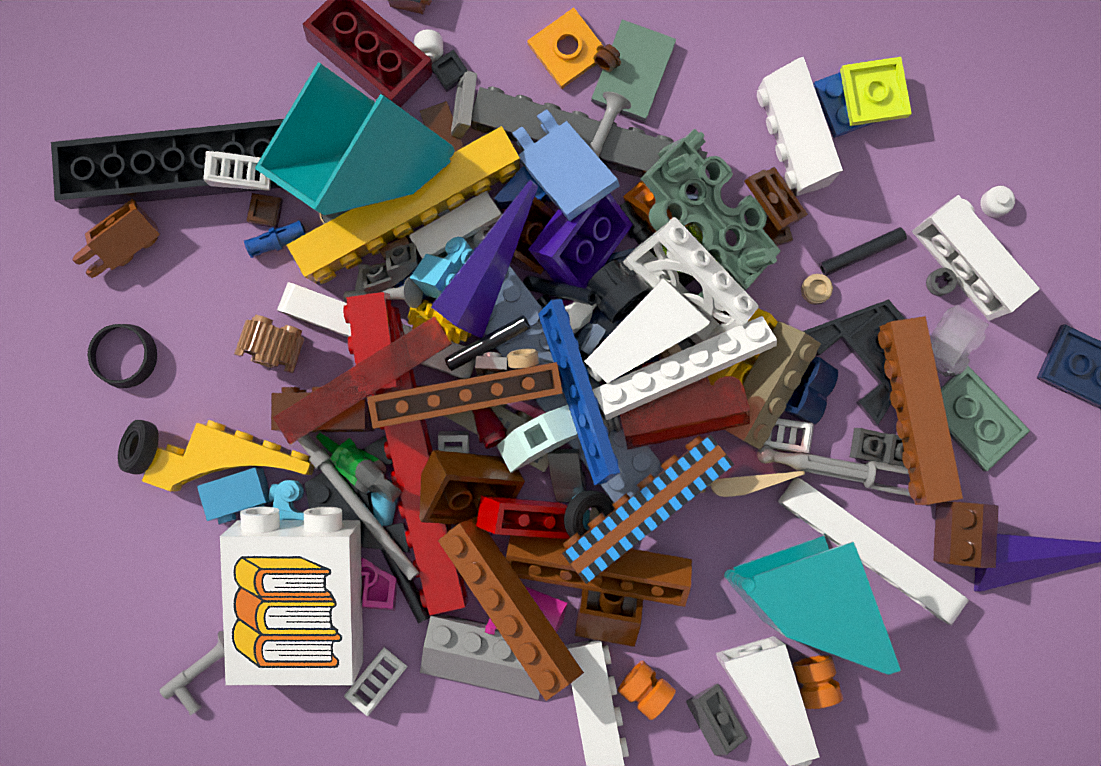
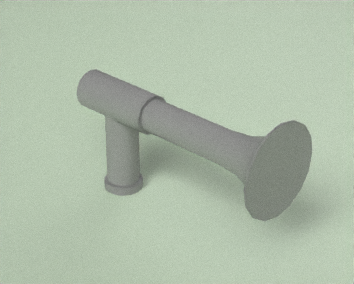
[589,91,632,157]
[343,264,423,308]
[160,631,225,716]

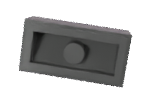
[686,684,748,756]

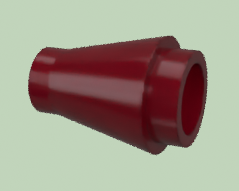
[471,407,507,449]

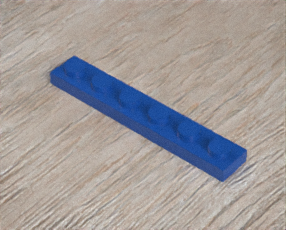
[538,299,620,485]

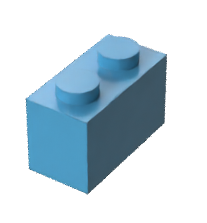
[197,467,271,525]

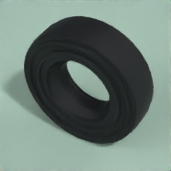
[118,420,159,475]
[564,490,615,537]

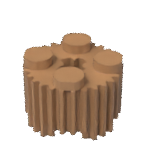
[234,315,304,373]

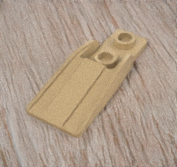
[700,471,805,497]

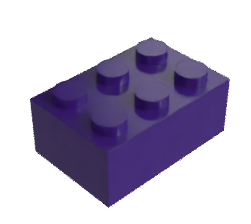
[528,193,633,288]

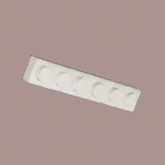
[593,316,777,421]

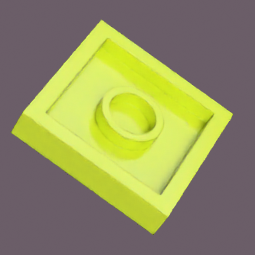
[840,57,912,126]

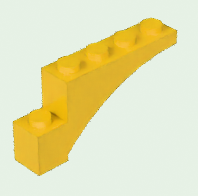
[142,420,315,491]

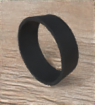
[87,324,157,388]

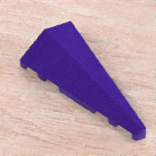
[431,179,538,338]
[974,534,1101,592]

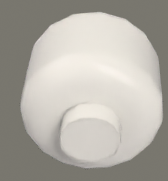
[414,29,443,63]
[981,186,1015,218]

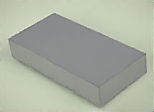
[451,71,477,138]

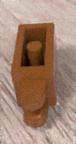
[72,198,160,279]

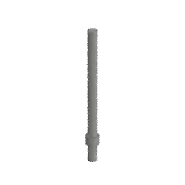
[297,433,419,580]

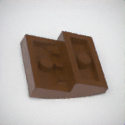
[744,167,808,231]

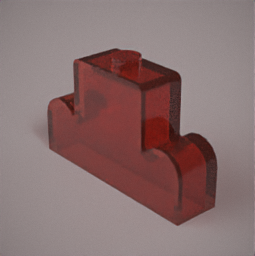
[620,356,750,450]

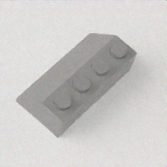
[420,613,540,700]

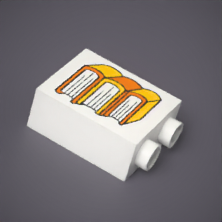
[220,507,363,685]

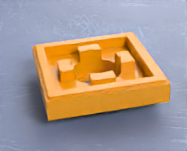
[527,7,602,89]

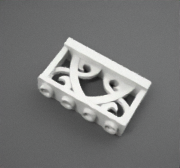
[623,217,758,344]

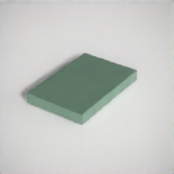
[591,19,676,122]
[941,365,1030,471]

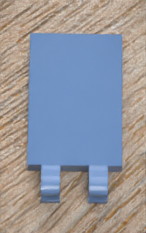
[512,109,620,221]

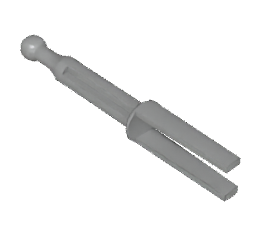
[757,446,911,497]

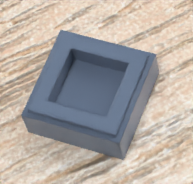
[576,323,606,356]

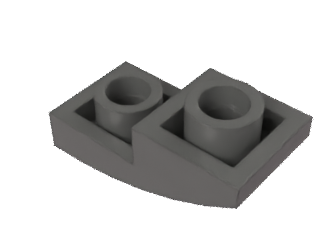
[362,242,418,294]
[849,428,905,467]
[548,449,586,502]

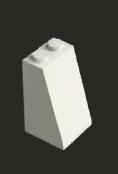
[584,278,710,383]
[716,636,819,766]

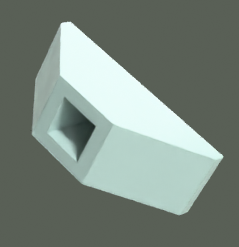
[497,405,578,473]

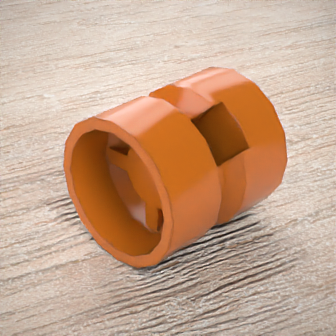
[793,655,843,709]
[617,660,676,720]

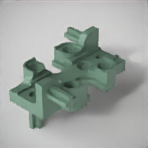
[641,129,781,299]

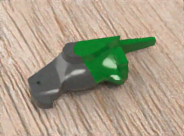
[316,433,402,503]

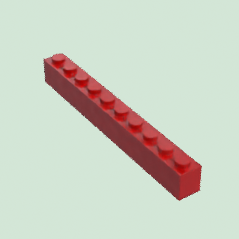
[370,307,469,616]

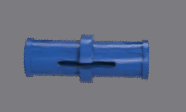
[244,220,306,258]

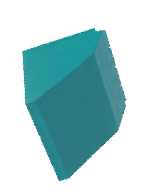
[255,62,455,216]
[724,536,901,675]

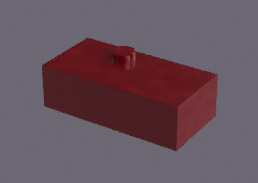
[302,0,432,108]

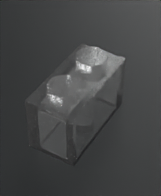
[930,305,989,377]

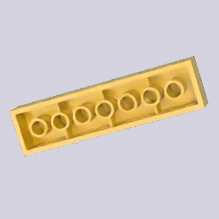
[287,126,520,284]

